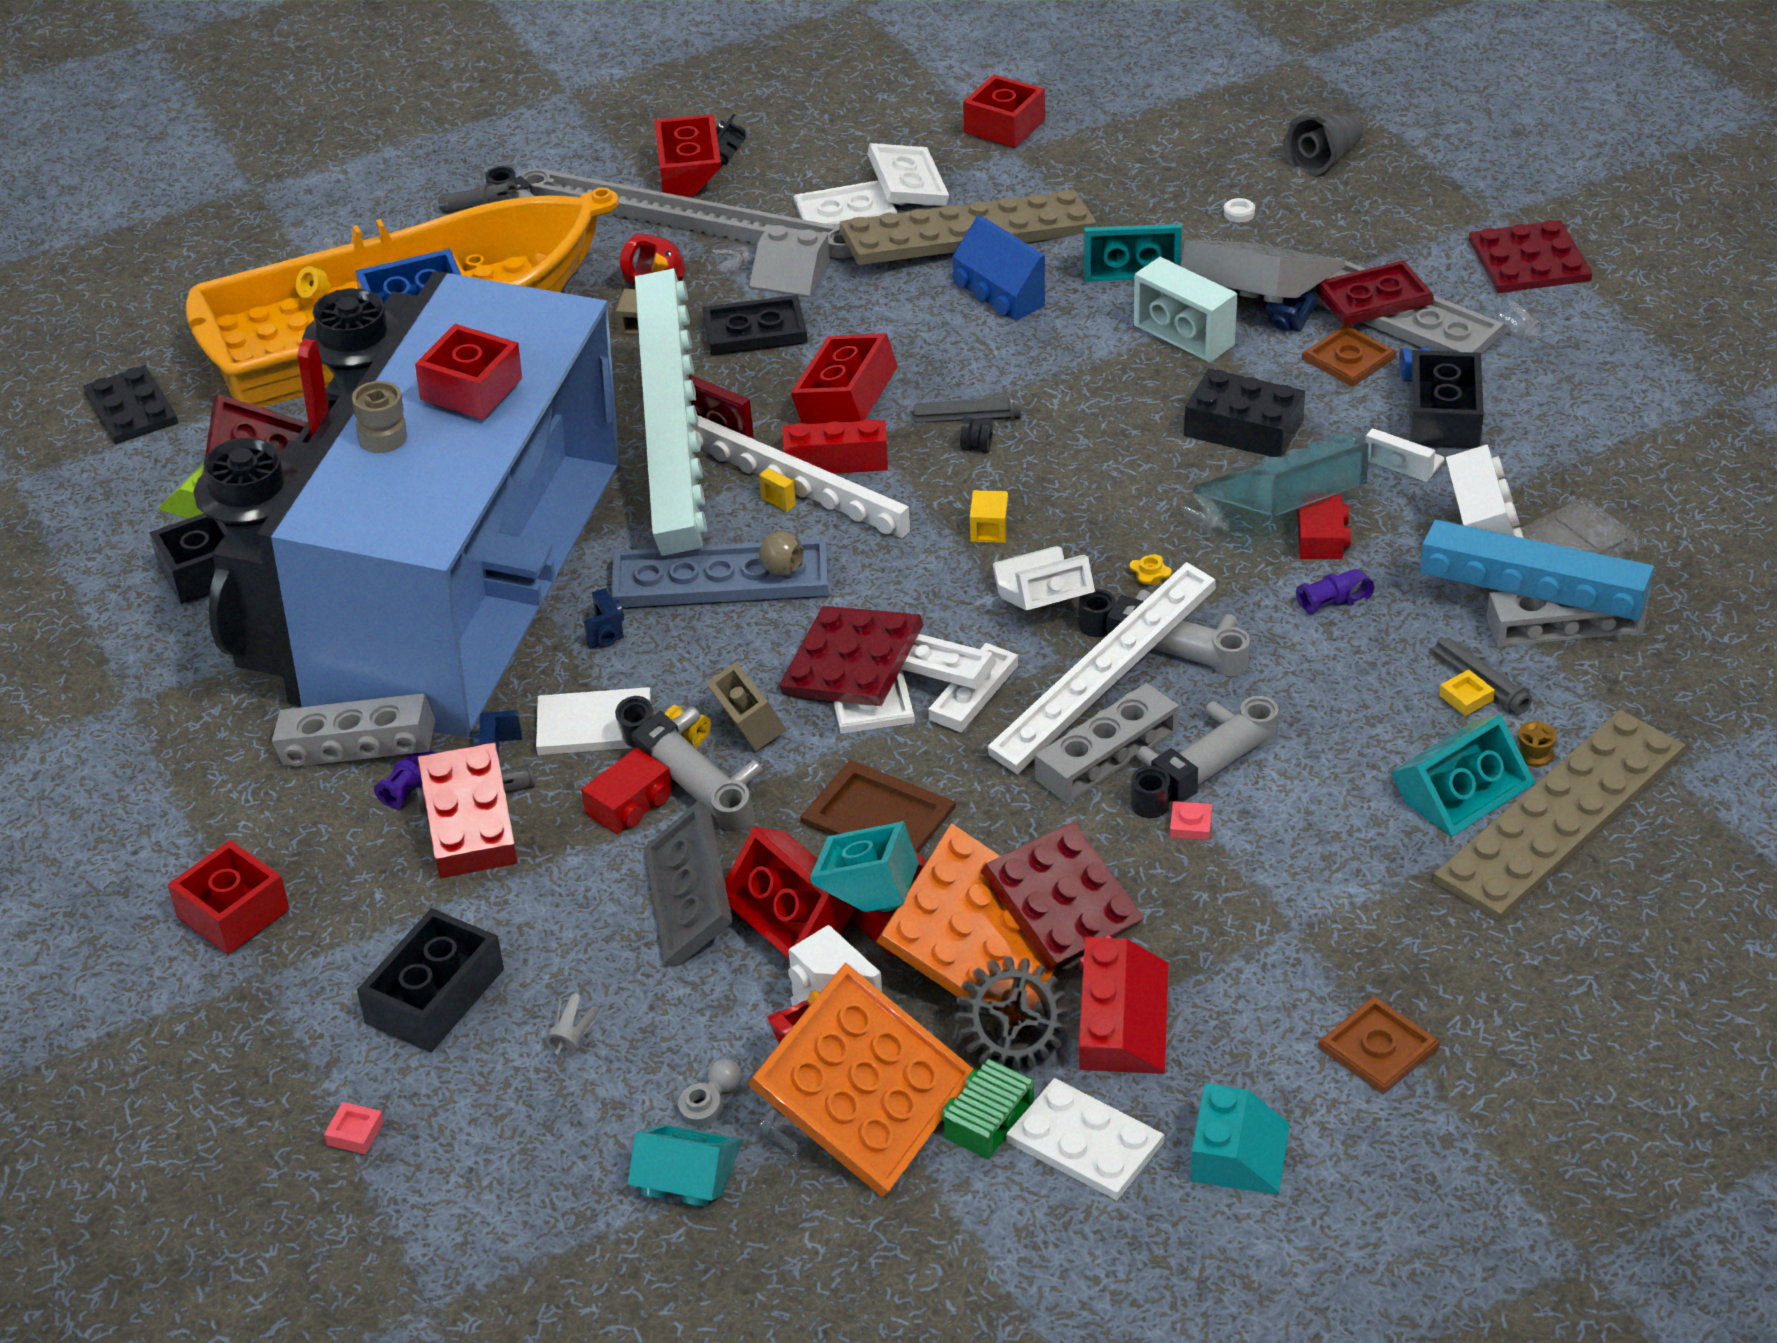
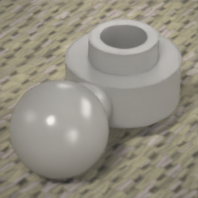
[678,1059,742,1127]

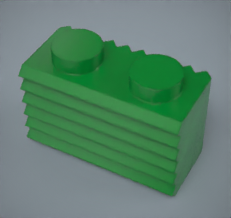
[941,1059,1034,1160]

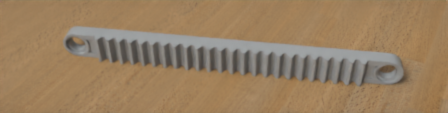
[521,169,853,259]

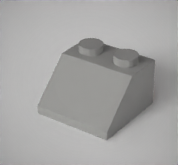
[749,225,830,298]

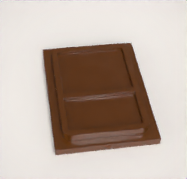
[800,760,956,853]

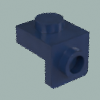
[1266,292,1317,332]
[584,588,624,649]
[473,710,522,759]

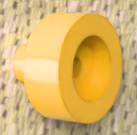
[296,266,330,300]

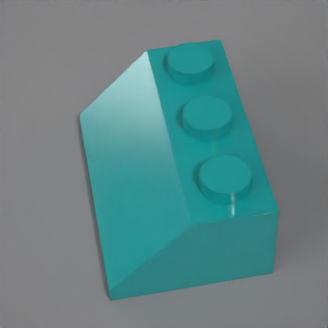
[1083,224,1182,282]
[1390,714,1536,837]

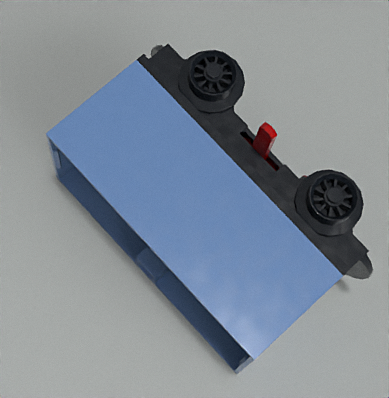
[193,271,619,738]

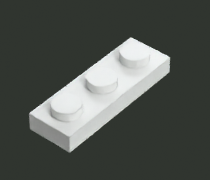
[901,634,997,690]
[928,643,1018,733]

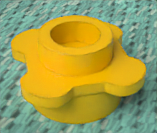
[1130,554,1172,585]

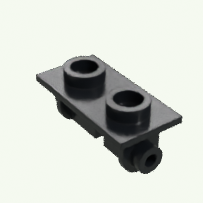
[716,113,746,167]

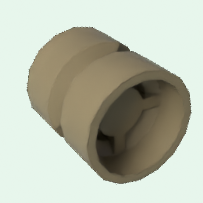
[352,381,407,453]

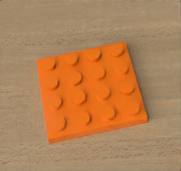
[876,823,1056,1033]
[747,962,974,1197]

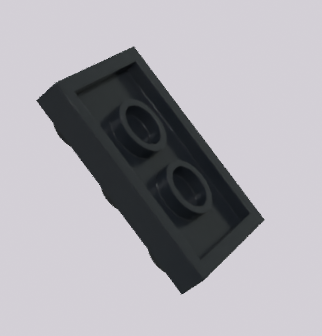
[702,295,808,355]
[83,365,178,445]

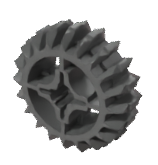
[954,956,1069,1072]

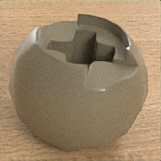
[759,531,804,576]

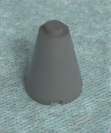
[1283,114,1363,176]

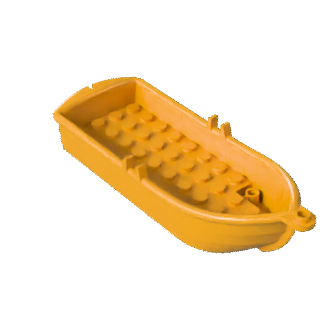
[185,188,619,408]

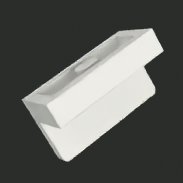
[1364,428,1444,482]

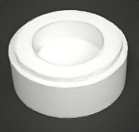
[1224,198,1255,222]

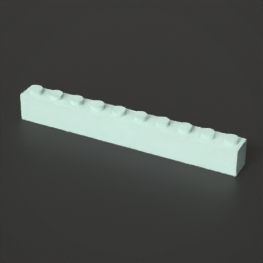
[635,268,707,556]

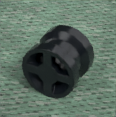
[960,416,993,453]

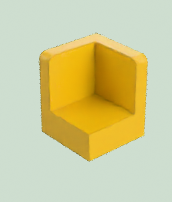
[970,490,1008,543]

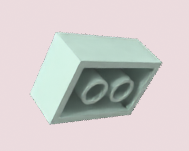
[1134,257,1237,362]

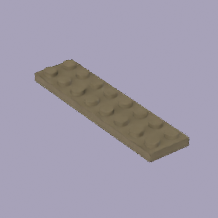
[840,190,1097,265]
[1433,709,1686,922]

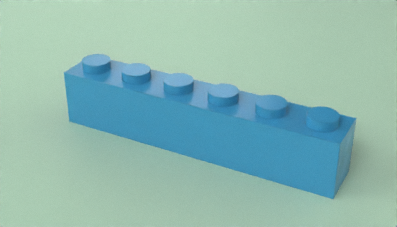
[1420,520,1654,621]

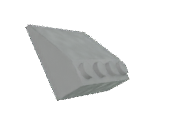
[1181,239,1345,303]

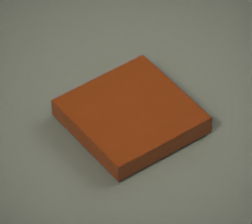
[1302,326,1397,387]
[1318,996,1440,1094]

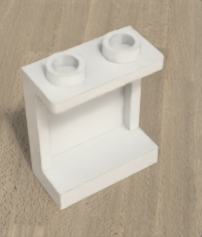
[993,546,1095,610]

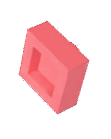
[1170,801,1212,840]
[324,1102,384,1155]

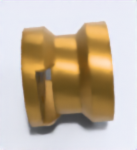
[1517,721,1557,767]

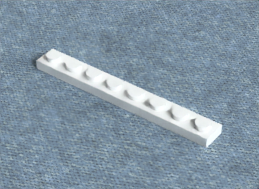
[693,415,910,538]
[988,562,1216,774]

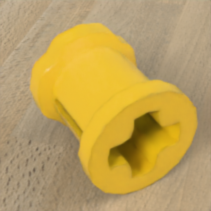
[665,704,711,748]

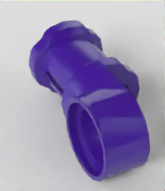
[1296,569,1375,615]
[374,750,436,810]

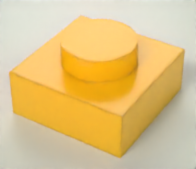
[759,468,796,512]
[1439,669,1495,716]

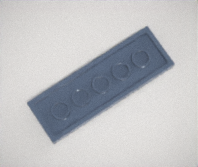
[611,539,829,608]

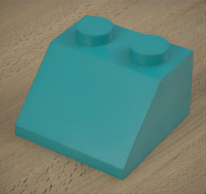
[810,821,919,912]
[1190,1083,1290,1195]
[627,1124,743,1206]

